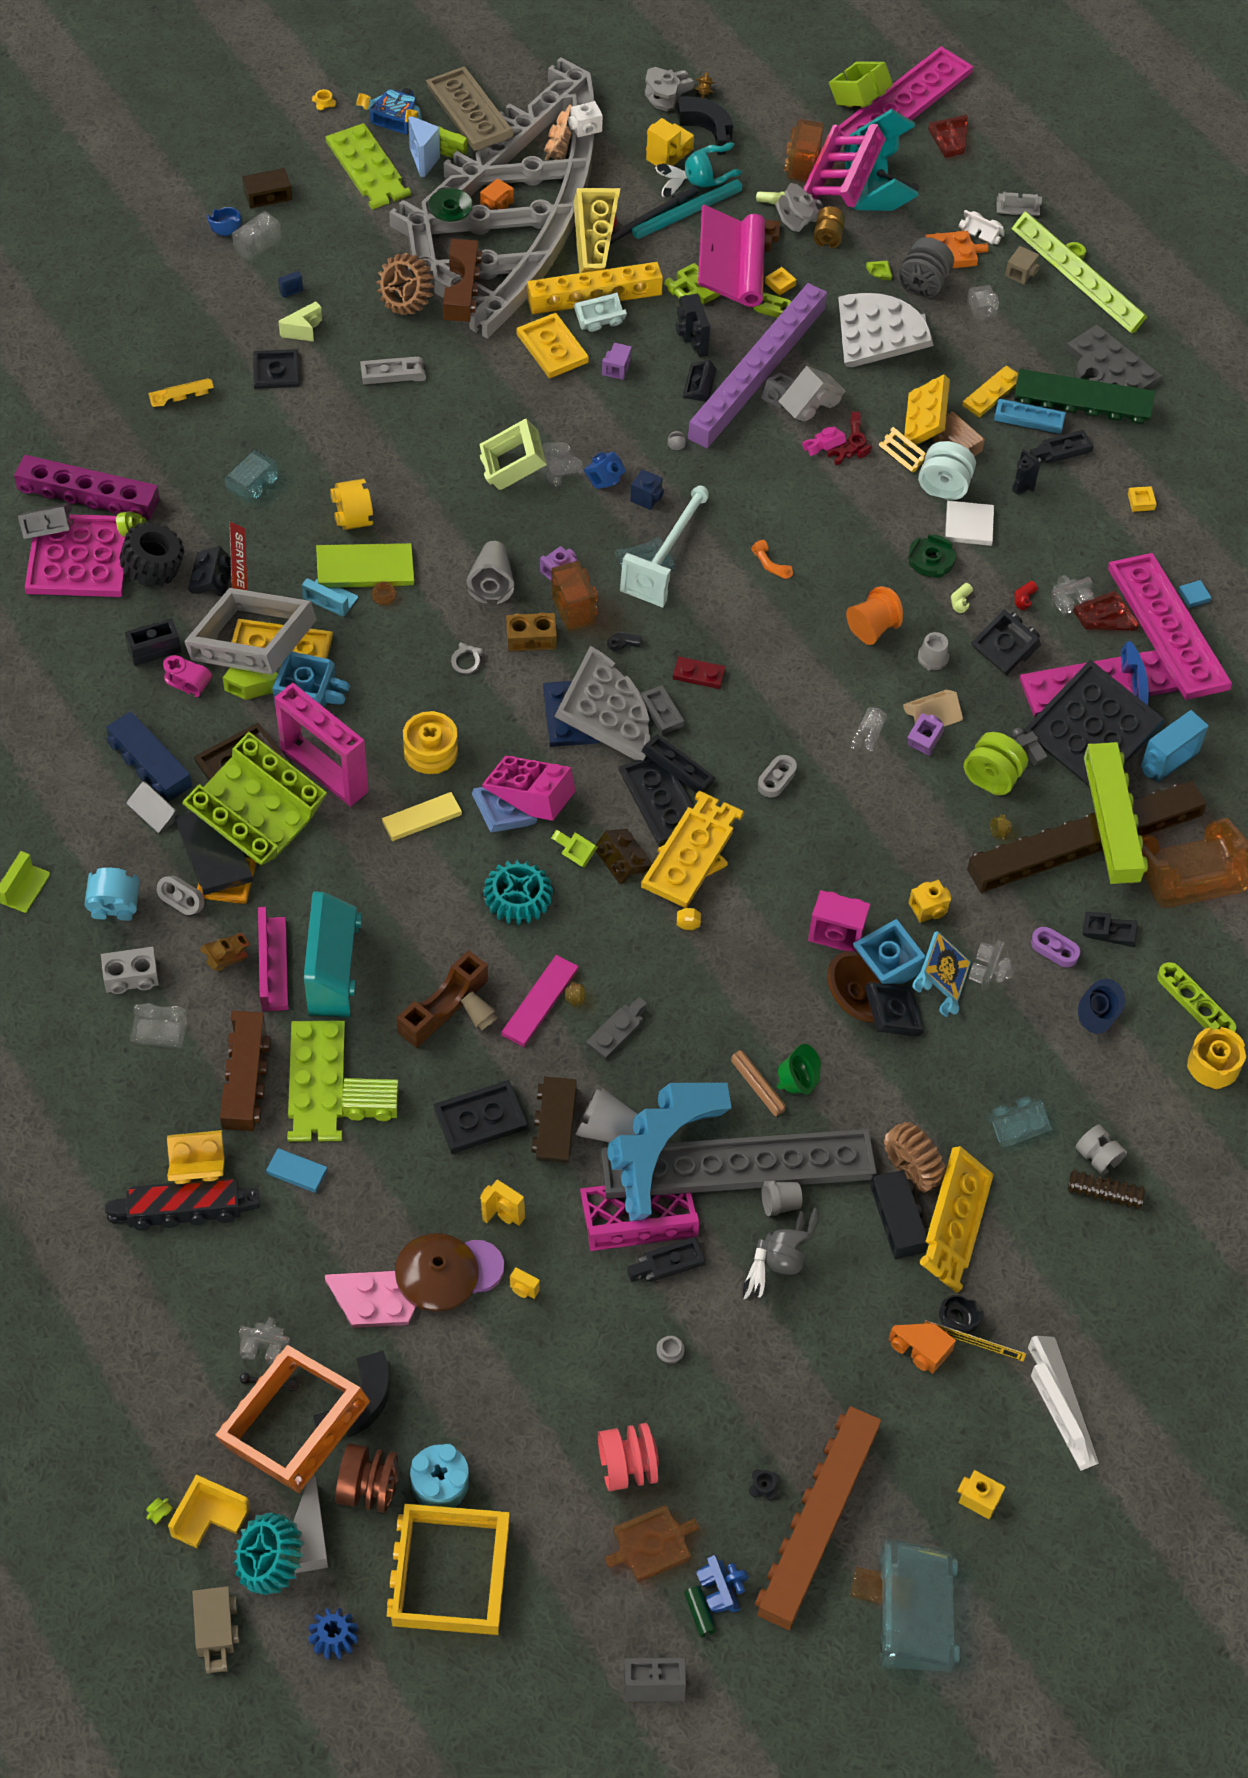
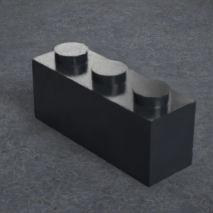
[870,1170,929,1259]

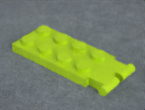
[325,123,411,209]
[287,1021,345,1142]

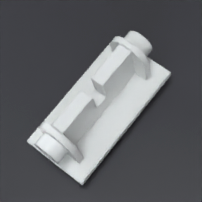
[958,210,1005,245]

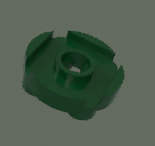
[908,534,956,578]

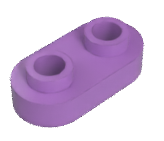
[1031,927,1080,967]

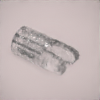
[851,707,887,751]

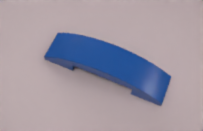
[1121,642,1149,705]

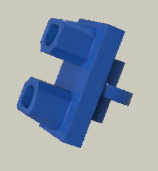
[696,1555,749,1613]

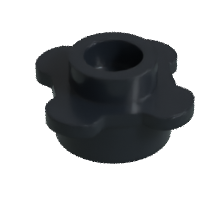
[749,1469,780,1500]

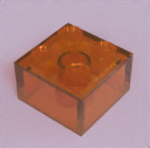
[784,119,824,182]
[551,560,598,632]

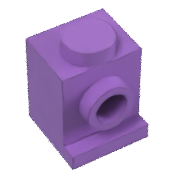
[602,343,632,380]
[540,546,577,585]
[907,713,944,756]

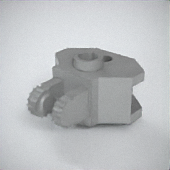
[645,67,695,112]
[776,183,823,232]

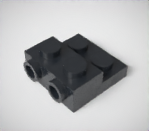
[676,293,710,357]
[971,609,1041,676]

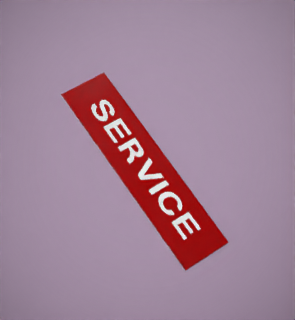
[230,522,247,590]

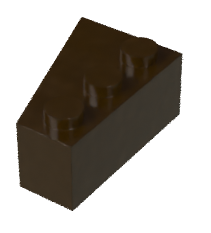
[531,1076,577,1163]

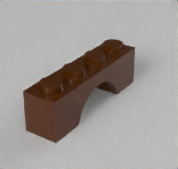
[443,239,482,322]
[396,950,488,1048]

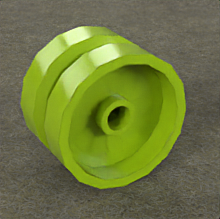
[963,732,1028,795]

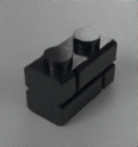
[124,618,181,666]

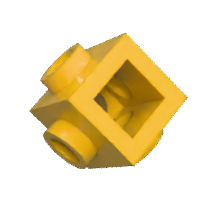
[909,880,951,923]

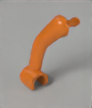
[751,540,793,579]

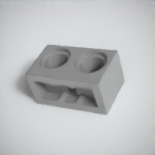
[101,947,159,994]

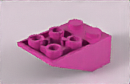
[482,756,576,821]

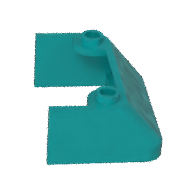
[845,109,918,211]
[304,891,362,1017]

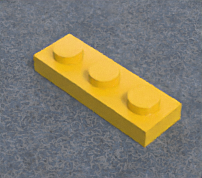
[962,365,1018,418]

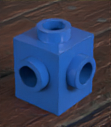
[584,452,626,489]

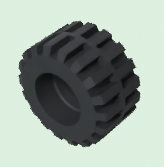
[119,522,184,587]

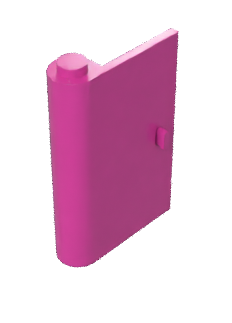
[698,205,765,307]

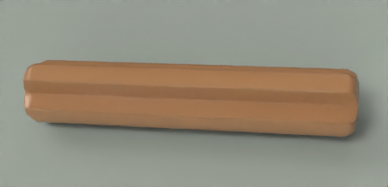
[731,1050,786,1116]

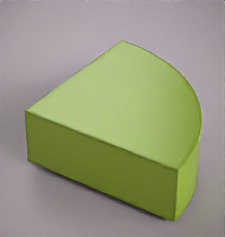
[866,261,892,281]

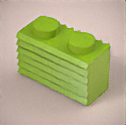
[342,1078,399,1121]

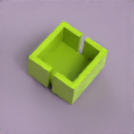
[829,62,893,108]

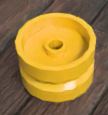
[403,711,458,774]

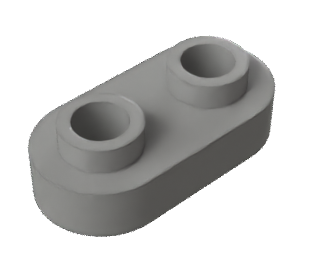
[758,755,797,798]
[157,876,204,915]

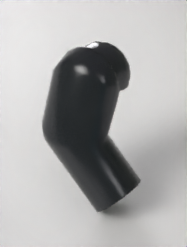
[607,631,642,651]

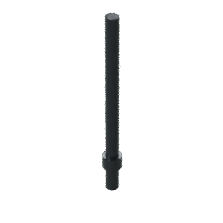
[610,185,699,244]

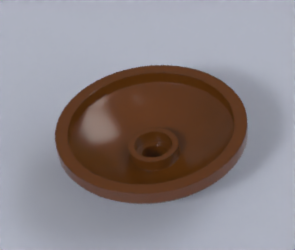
[827,951,892,1023]
[395,1233,479,1312]

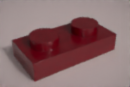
[673,656,726,689]

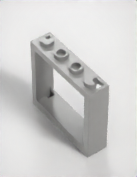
[185,588,316,675]

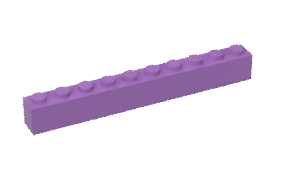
[688,283,827,449]

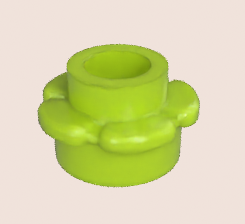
[146,1498,173,1525]

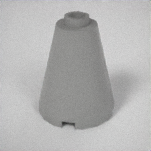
[467,541,514,604]
[575,1085,637,1143]

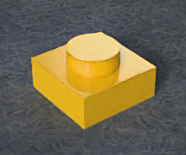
[765,267,797,296]
[1128,486,1156,512]
[510,1268,540,1299]

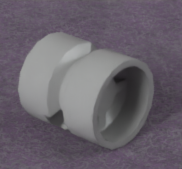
[1075,1124,1127,1176]

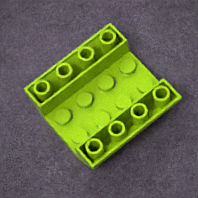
[182,732,327,866]

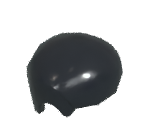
[939,1295,984,1334]

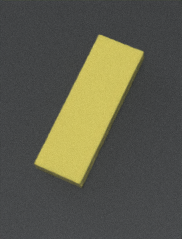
[382,792,462,841]

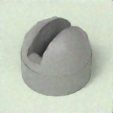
[667,431,686,450]

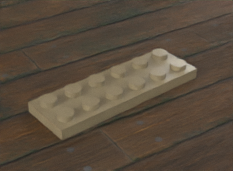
[426,66,514,151]

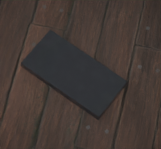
[618,757,694,847]
[175,812,253,895]

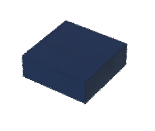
[278,271,303,298]

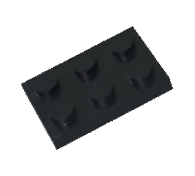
[433,1080,527,1154]

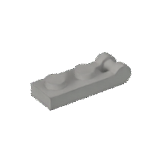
[360,357,426,384]

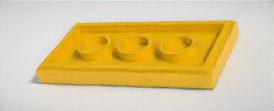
[232,619,333,668]

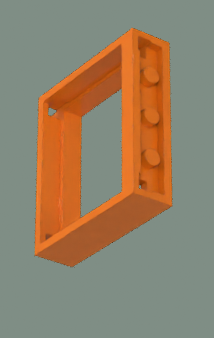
[216,1345,370,1494]

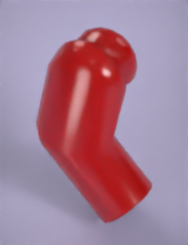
[1014,581,1038,610]

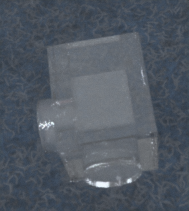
[966,285,999,321]

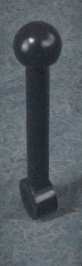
[877,169,919,191]
[239,1373,298,1391]

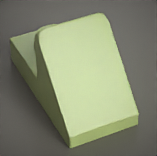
[279,301,322,341]

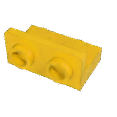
[480,1179,525,1226]

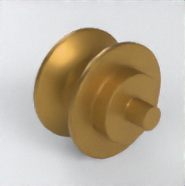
[693,72,716,98]

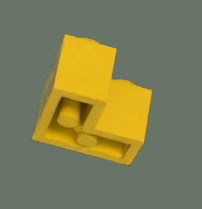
[646,118,694,166]

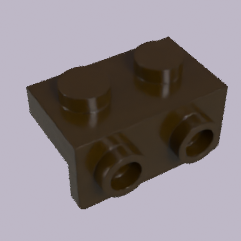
[596,829,652,884]

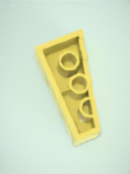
[574,188,621,273]

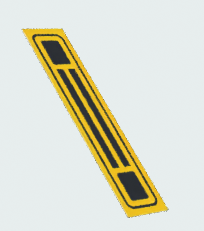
[924,1320,1026,1361]

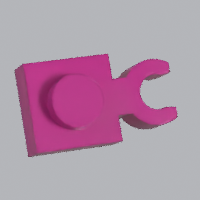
[802,427,846,456]

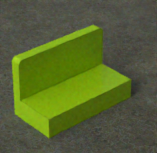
[0,851,50,913]

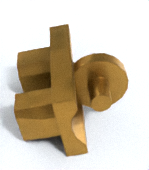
[200,933,250,971]

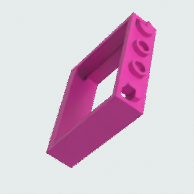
[274,683,368,807]

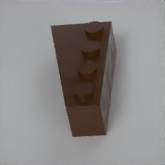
[220,1011,271,1131]

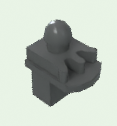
[1012,728,1048,766]

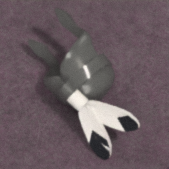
[742,1208,818,1299]

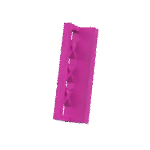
[258,907,288,1011]

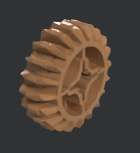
[376,253,435,315]
[884,1122,946,1193]

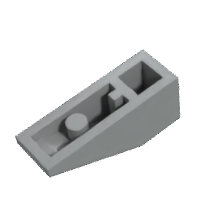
[293,1475,328,1573]

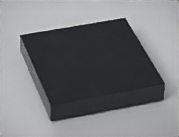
[253,349,300,389]
[865,982,924,1036]

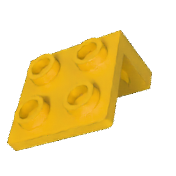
[167,1130,225,1184]

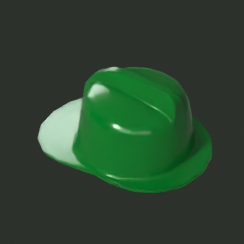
[777,1044,821,1095]

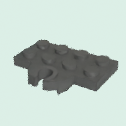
[1065,325,1162,390]

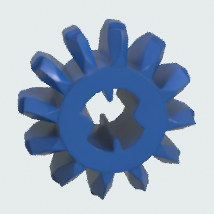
[308,1607,359,1660]

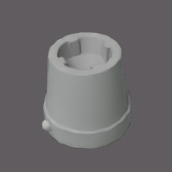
[918,632,949,671]
[761,1181,802,1216]

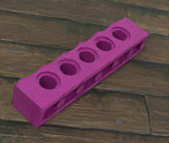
[14,455,160,520]

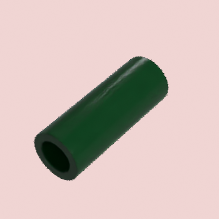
[684,1586,717,1638]

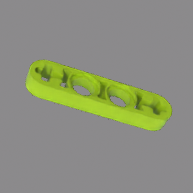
[1157,962,1236,1032]

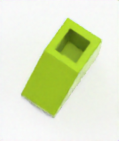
[223,667,278,700]

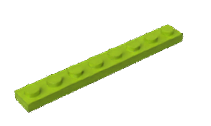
[1011,211,1148,333]

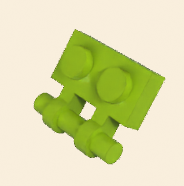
[664,263,721,305]

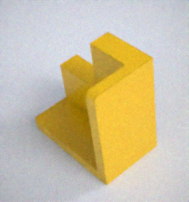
[168,1475,250,1548]

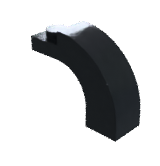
[677,97,733,155]
[313,1350,390,1437]

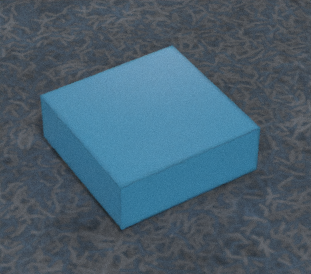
[1178,580,1211,608]

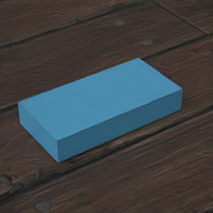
[266,1148,328,1193]

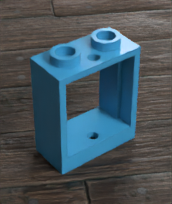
[1141,710,1209,783]

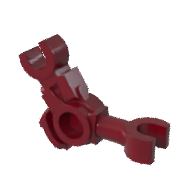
[827,412,872,465]

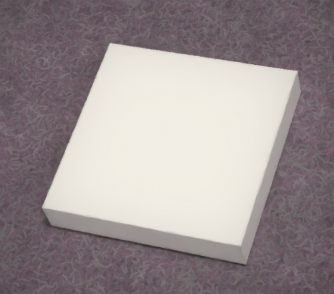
[945,501,994,546]

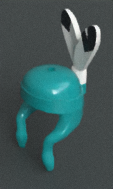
[655,142,743,197]

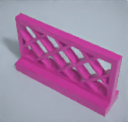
[580,1186,699,1251]

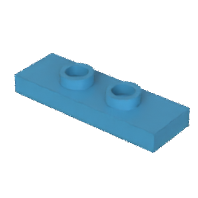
[994,399,1066,434]

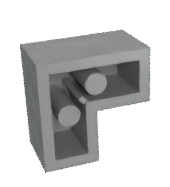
[779,366,846,422]

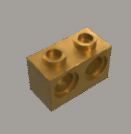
[506,613,557,652]

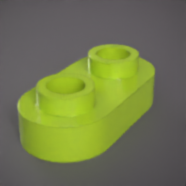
[116,512,147,537]

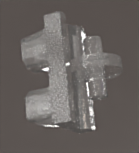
[1049,575,1095,615]
[969,940,1015,991]
[239,1317,291,1365]

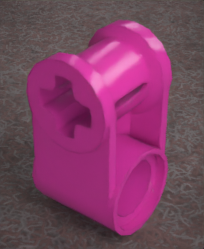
[163,655,212,697]

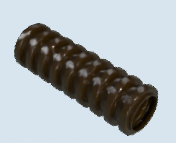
[1067,1169,1145,1210]

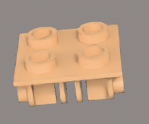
[544,104,572,161]

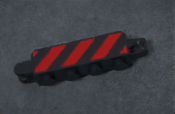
[104,1177,260,1230]

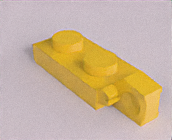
[148,378,214,407]

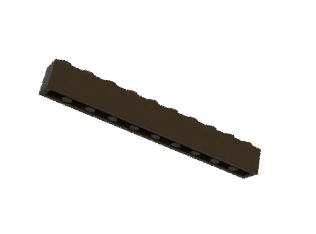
[967,780,1207,893]

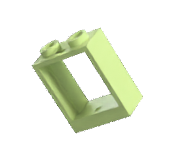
[479,419,547,490]

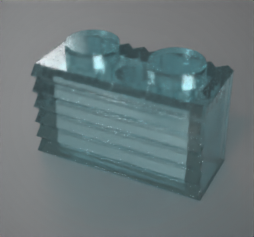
[225,449,278,503]

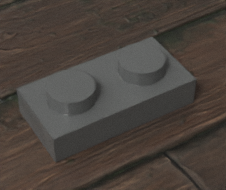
[640,685,684,735]

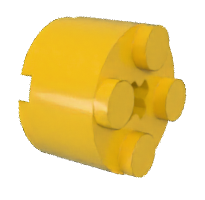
[330,478,373,530]
[1187,1027,1246,1089]

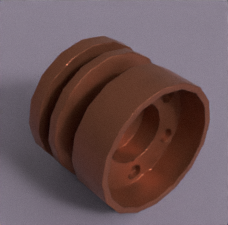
[335,1443,399,1513]

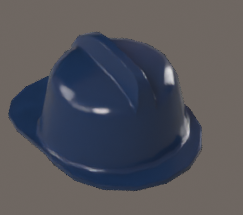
[1078,978,1125,1034]

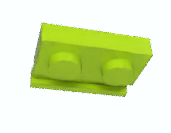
[437,126,469,158]

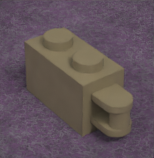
[192,1586,239,1674]

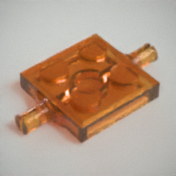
[604,1505,699,1583]

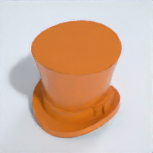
[846,586,903,645]

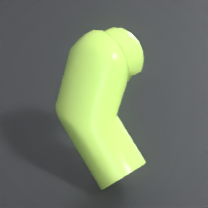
[756,191,785,206]
[951,583,973,613]

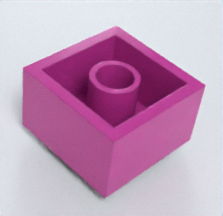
[808,890,870,952]

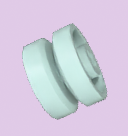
[918,441,976,500]

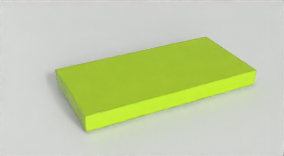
[316,543,414,588]

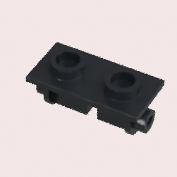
[1012,449,1041,494]

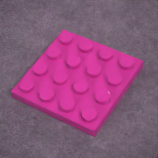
[25,514,125,597]

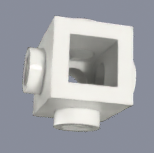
[568,101,603,137]

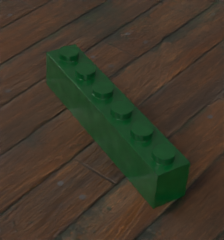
[1014,369,1155,424]

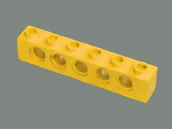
[527,262,663,314]

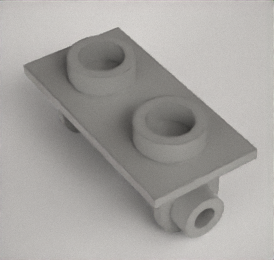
[997,192,1042,217]

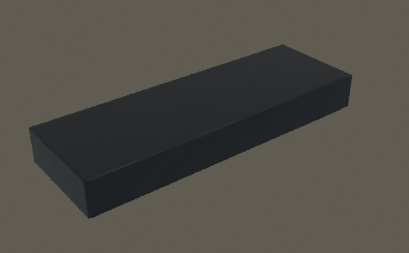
[641,734,716,793]

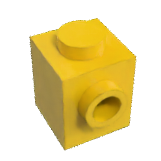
[957,1470,1005,1519]

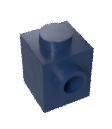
[630,469,664,510]

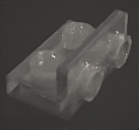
[130,1003,189,1049]

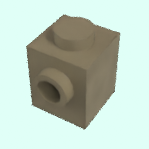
[1005,246,1040,285]

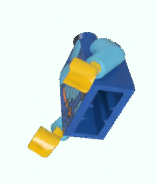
[356,88,422,135]

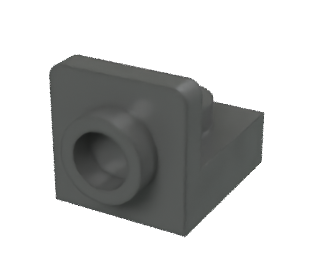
[761,372,795,408]

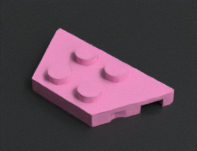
[325,1271,416,1328]

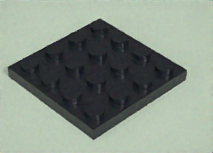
[1024,659,1165,787]

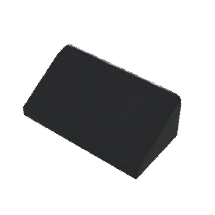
[682,360,717,402]

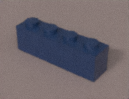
[106,711,192,802]

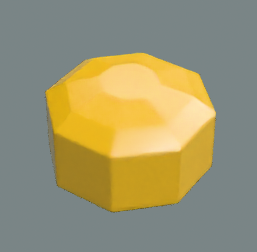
[676,908,701,930]

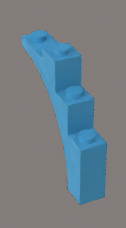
[607,1083,732,1221]

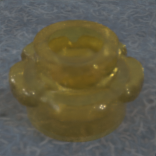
[990,815,1011,839]
[565,982,585,1007]

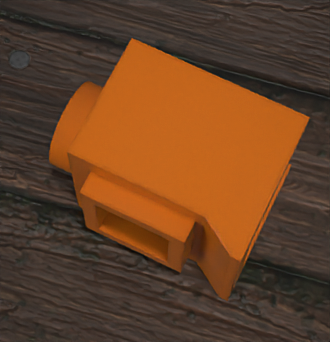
[480,178,514,210]

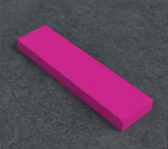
[502,955,578,1047]

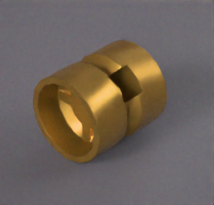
[813,206,845,248]

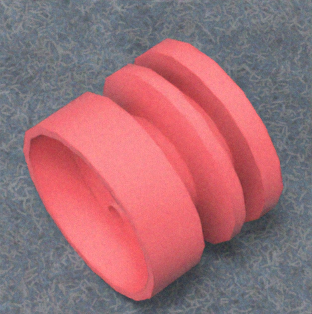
[598,1423,659,1492]

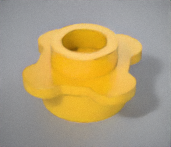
[312,89,336,110]

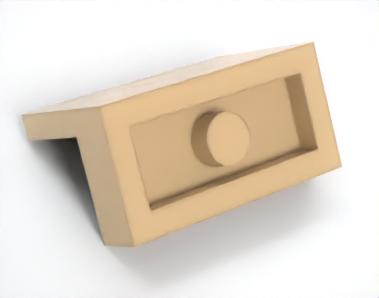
[903,689,963,726]

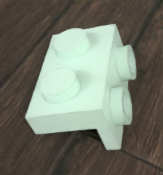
[574,293,627,332]

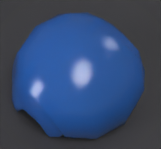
[207,207,242,236]

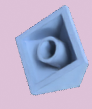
[408,116,440,177]

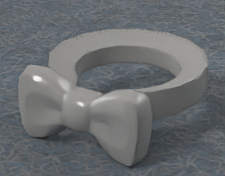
[451,642,483,675]

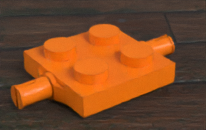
[925,231,988,268]

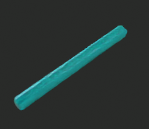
[632,179,742,239]

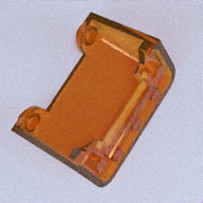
[1141,818,1248,908]

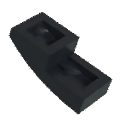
[1082,911,1138,947]

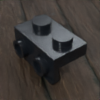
[188,546,231,597]

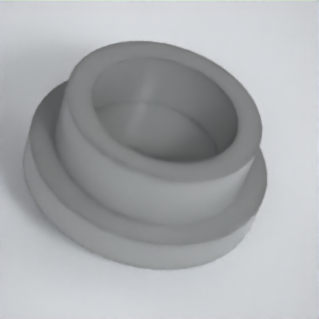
[656,1336,684,1364]

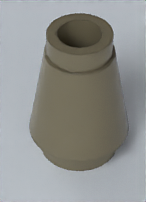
[461,991,498,1031]

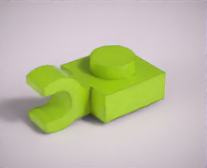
[551,830,598,868]

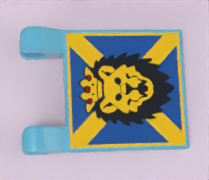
[912,931,971,1017]

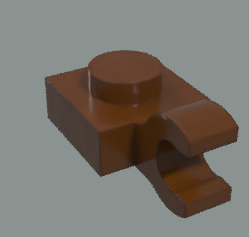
[764,220,780,252]

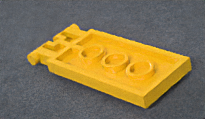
[641,791,744,908]
[920,1146,994,1293]

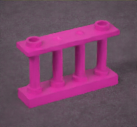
[803,124,885,207]

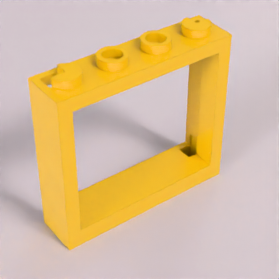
[387,1504,510,1635]

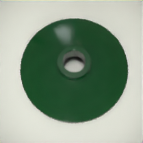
[428,188,472,222]

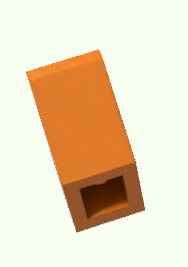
[888,1323,956,1374]

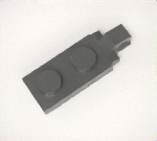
[586,997,647,1061]

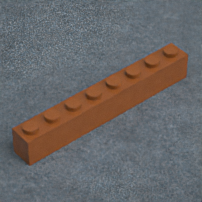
[755,1406,881,1631]

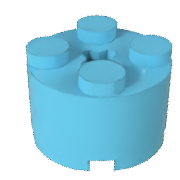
[84,868,140,921]
[410,1444,469,1508]

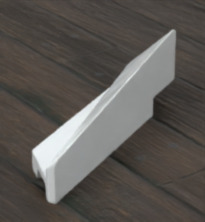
[1028,1336,1099,1471]

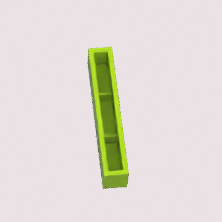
[1084,742,1148,884]

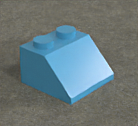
[853,919,926,984]

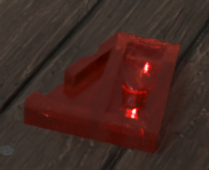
[928,114,968,158]
[1073,590,1139,631]

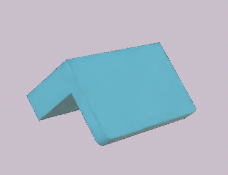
[302,578,358,617]

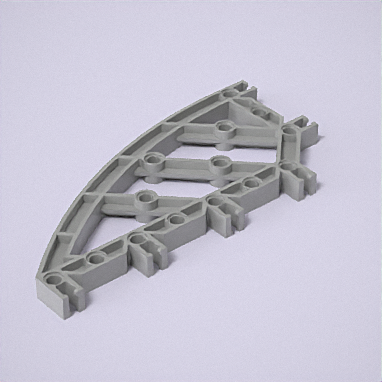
[389,57,594,339]

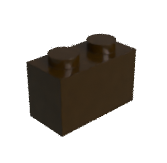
[242,168,292,209]

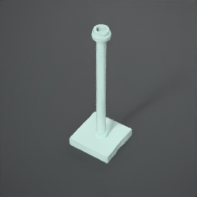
[620,486,709,607]

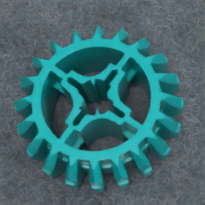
[483,859,553,926]
[233,1513,305,1595]

